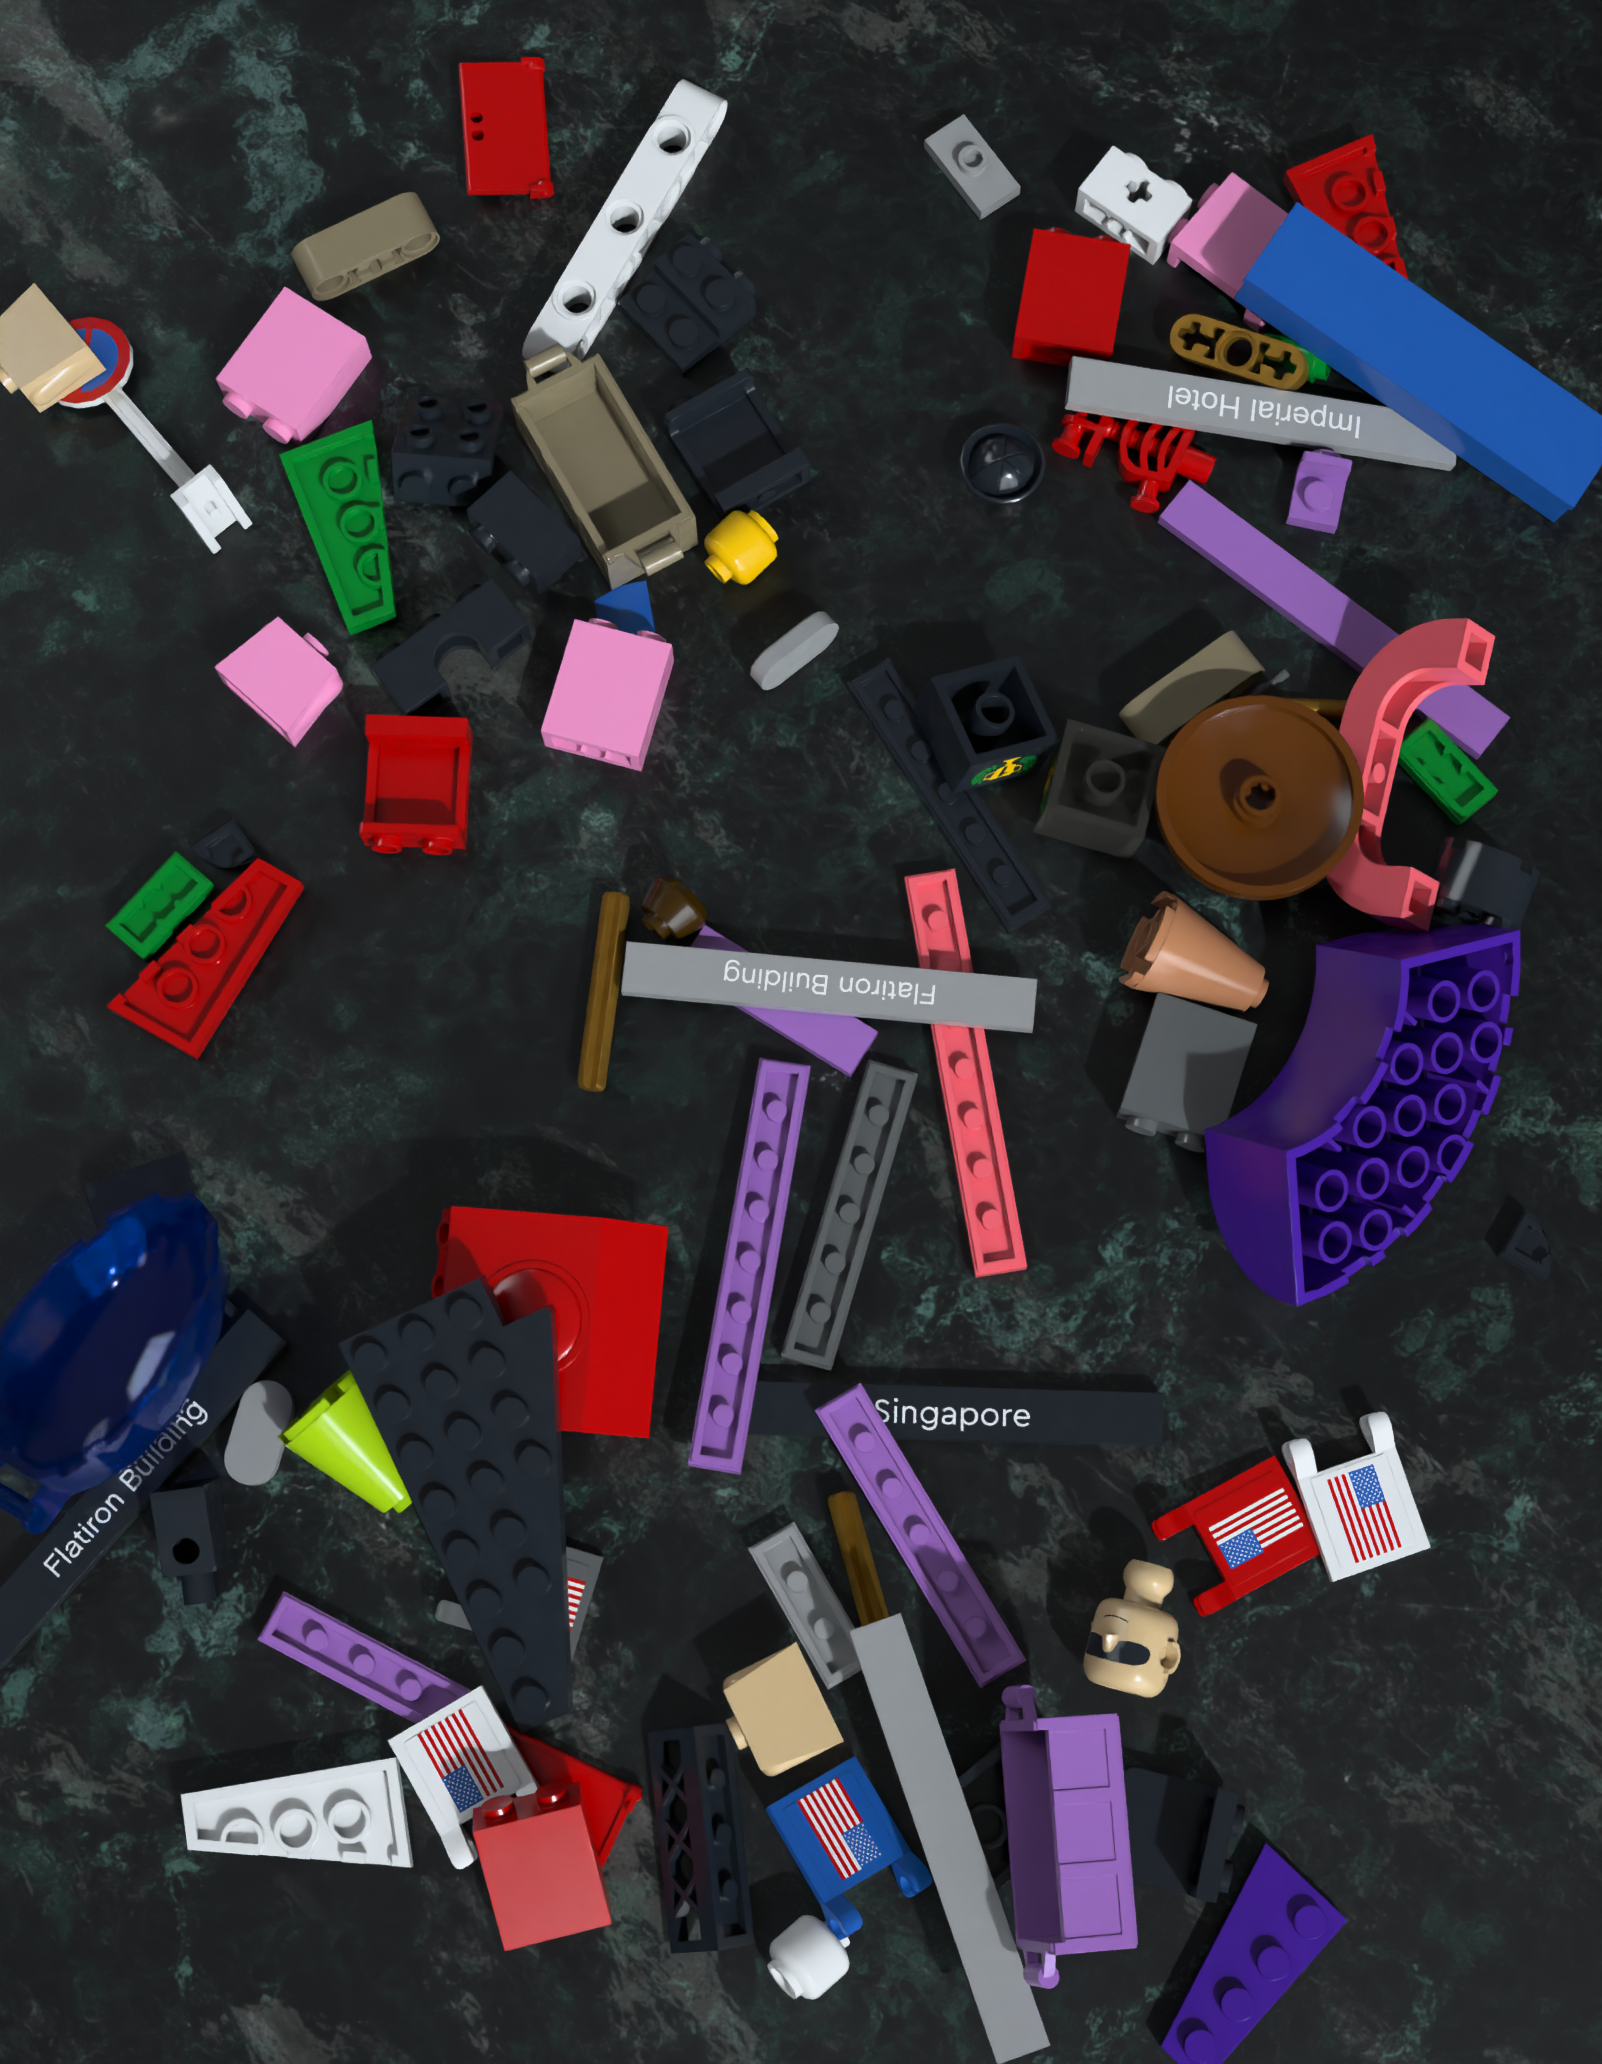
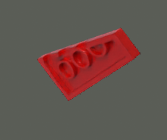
[1283,134,1408,279]
[107,858,305,1060]

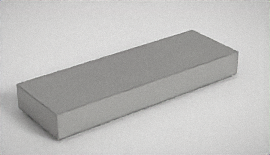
[748,1522,862,1689]

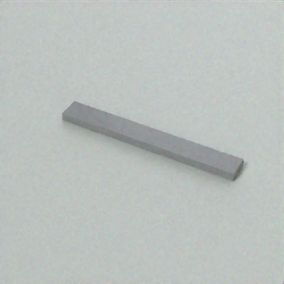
[849,1613,1050,2064]

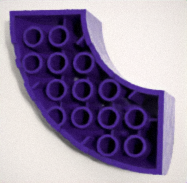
[1204,924,1520,1307]

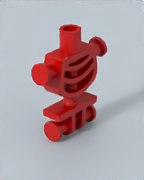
[1051,411,1217,513]

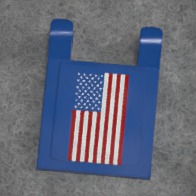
[765,1756,932,1940]

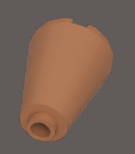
[1119,891,1269,1013]

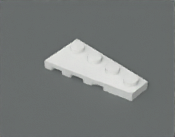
[181,1757,414,1868]

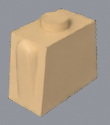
[0,283,107,413]
[723,1642,844,1776]

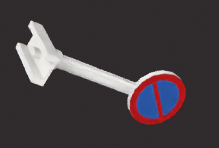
[58,317,252,554]

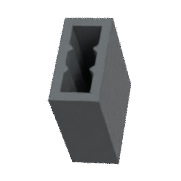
[1116,992,1257,1152]

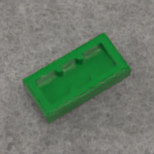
[1398,717,1498,827]
[105,851,216,962]

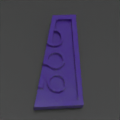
[1159,1842,1348,2064]

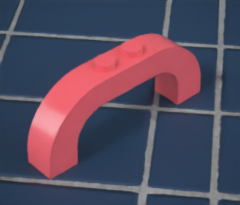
[1326,618,1495,932]

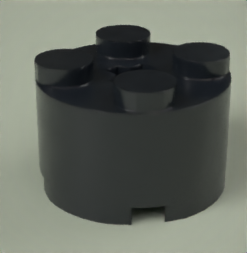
[1428,837,1540,929]

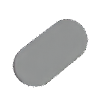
[750,611,839,690]
[224,1380,295,1486]

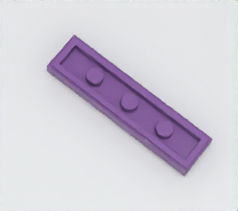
[691,925,878,1077]
[257,1591,473,1724]

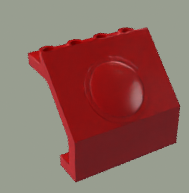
[431,1206,668,1438]

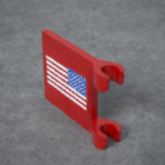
[1151,1455,1320,1617]

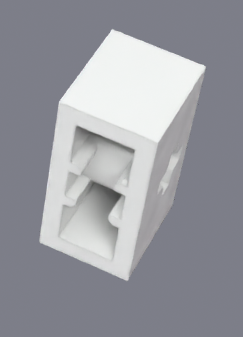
[1075,146,1192,265]

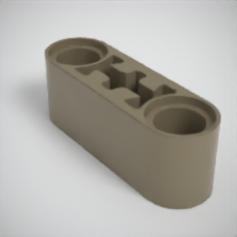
[291,192,440,301]
[1118,630,1265,756]

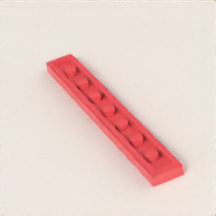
[904,868,1027,1278]

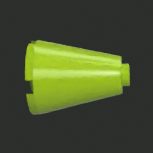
[277,1370,412,1513]

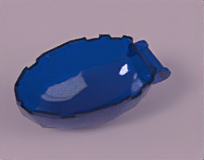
[0,1192,232,1534]

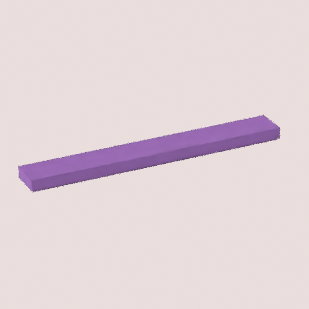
[1158,480,1510,760]
[688,1058,811,1475]

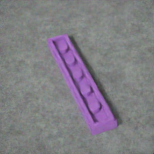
[815,1383,1026,1688]

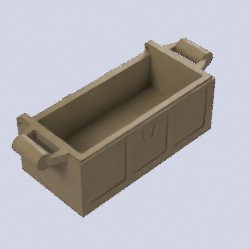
[511,343,698,590]

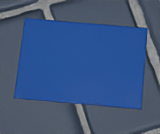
[594,581,655,635]

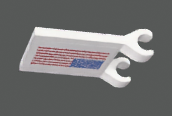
[1282,1412,1431,1582]
[388,1685,540,1869]

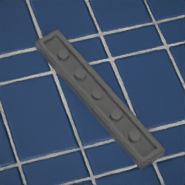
[781,1060,918,1372]

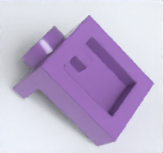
[1286,449,1352,534]

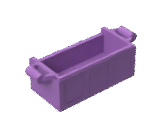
[999,1685,1138,1989]

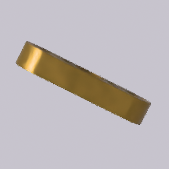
[1170,314,1309,392]

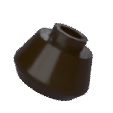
[641,875,707,941]

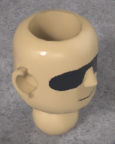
[1083,1559,1181,1697]

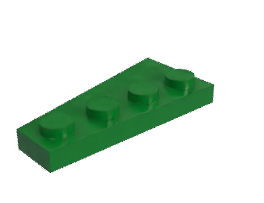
[279,420,397,636]

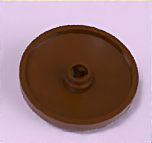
[1155,695,1364,901]

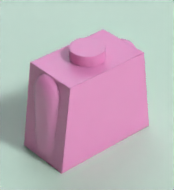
[215,617,343,747]

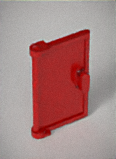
[458,57,554,199]
[501,1718,643,1869]

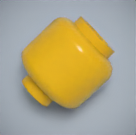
[704,510,779,585]

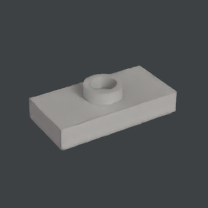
[924,114,1021,220]

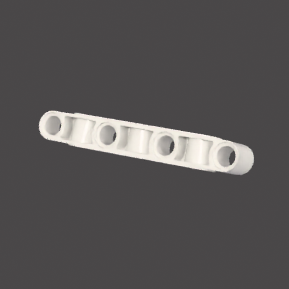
[522,79,728,374]

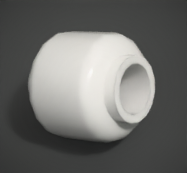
[767,1915,850,1999]

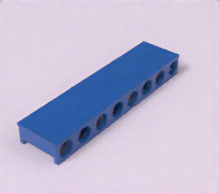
[1233,202,1602,523]

